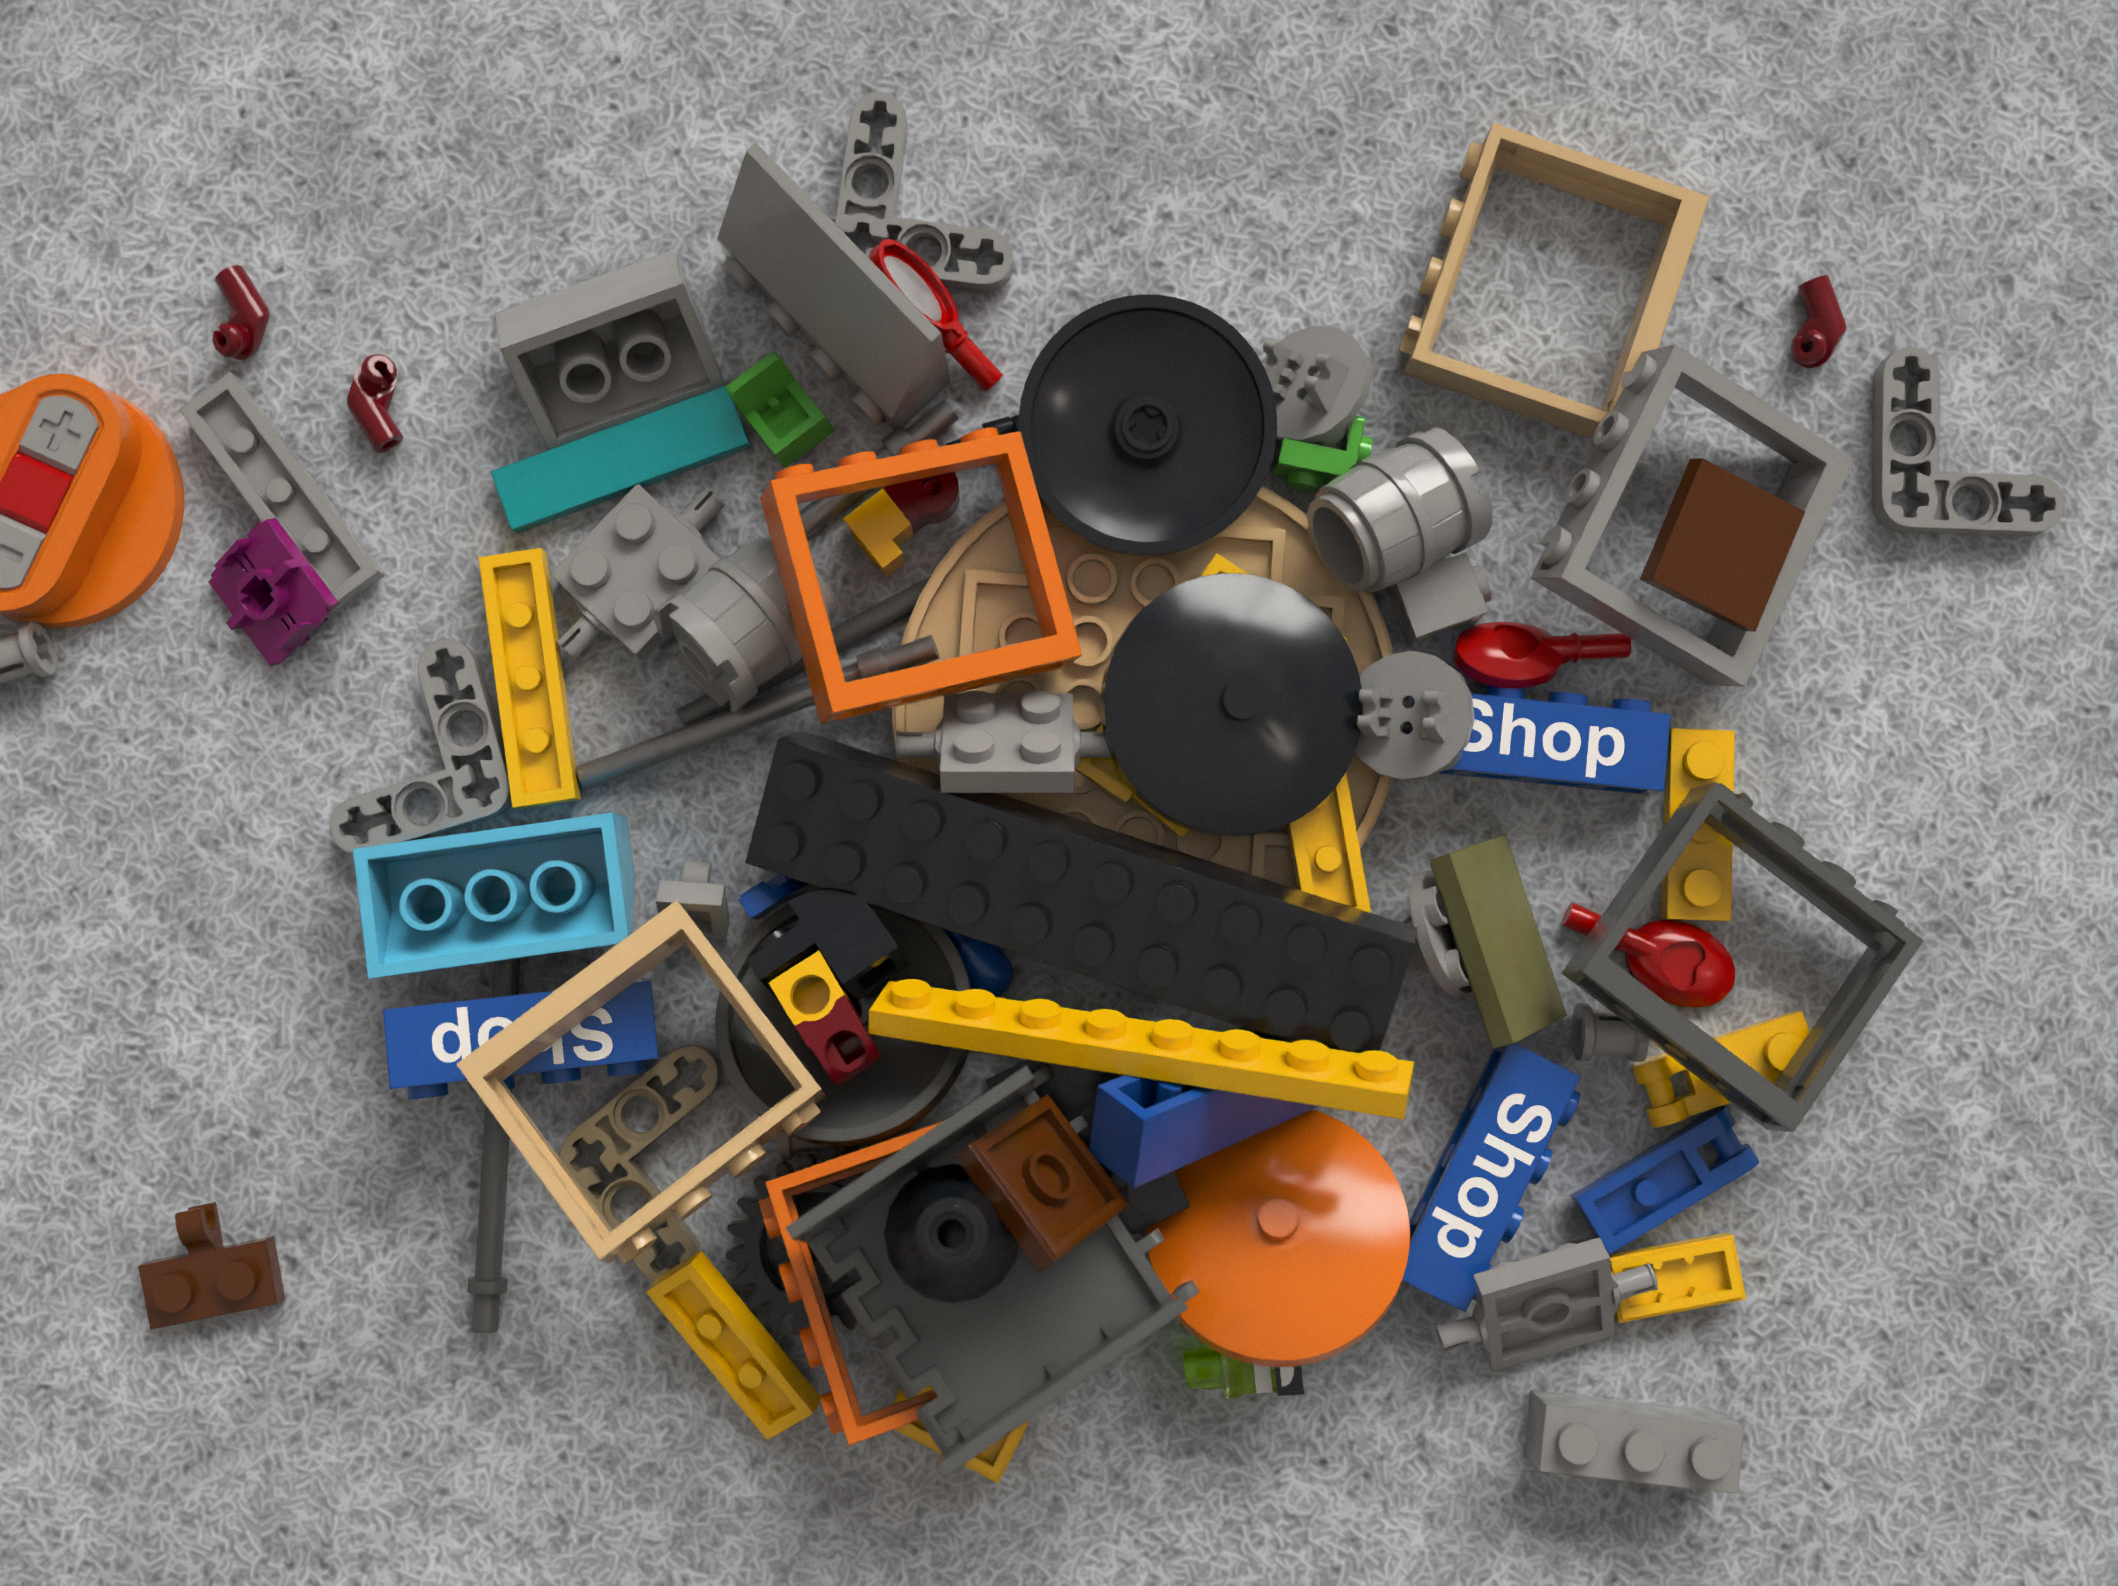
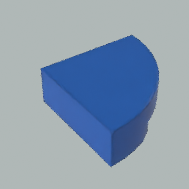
[739,874,810,920]

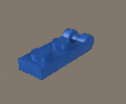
[1570,1105,1759,1255]

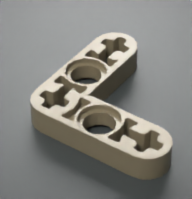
[559,1045,722,1283]

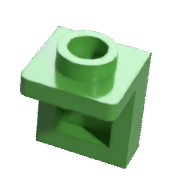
[726,352,835,468]
[1273,416,1373,493]

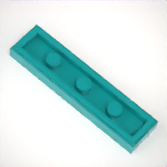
[490,385,752,534]

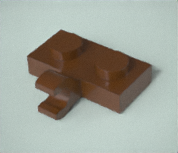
[138,1202,285,1330]

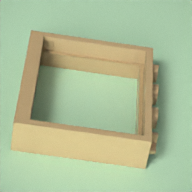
[1398,123,1710,439]
[456,900,826,1264]

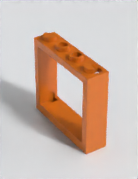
[760,427,1082,725]
[758,1122,942,1445]

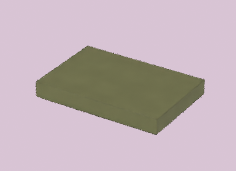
[1430,834,1567,1049]

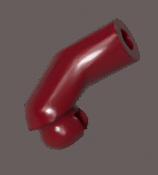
[213,265,270,360]
[1791,275,1847,368]
[347,354,404,453]

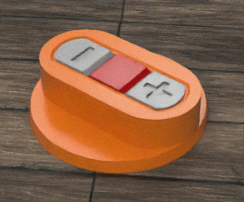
[0,374,184,628]

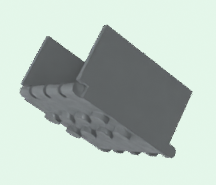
[785,1064,1200,1478]

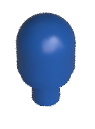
[942,928,1013,997]

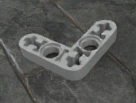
[835,92,1014,293]
[1872,347,2065,537]
[330,639,512,853]

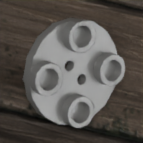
[1261,326,1375,446]
[1355,651,1475,781]
[1401,870,1472,997]

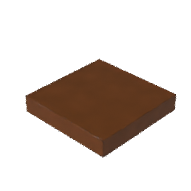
[1640,458,1805,632]
[956,1094,1129,1272]

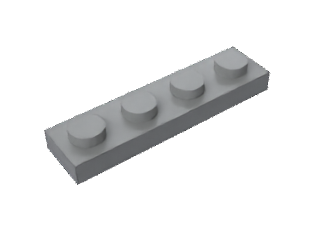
[179,372,385,613]

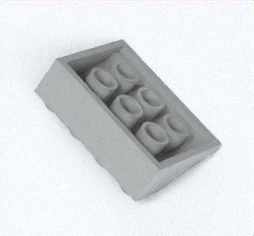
[717,142,950,430]

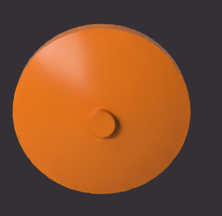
[1146,1110,1410,1367]

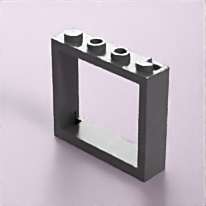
[1562,782,1924,1132]

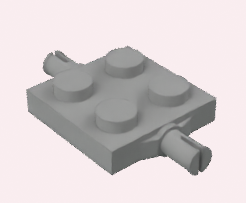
[550,484,726,661]
[896,691,1111,793]
[1435,1237,1658,1371]

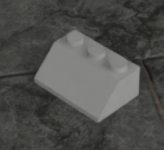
[495,250,725,450]

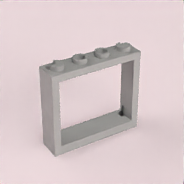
[1530,345,1855,687]

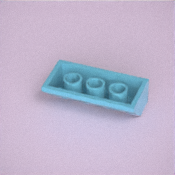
[353,812,635,979]

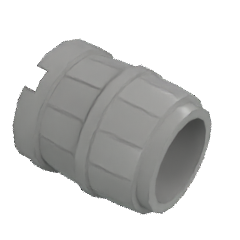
[1307,427,1492,593]
[653,536,837,713]

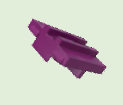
[208,518,339,666]

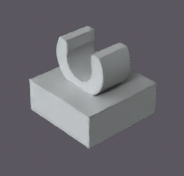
[656,861,730,941]

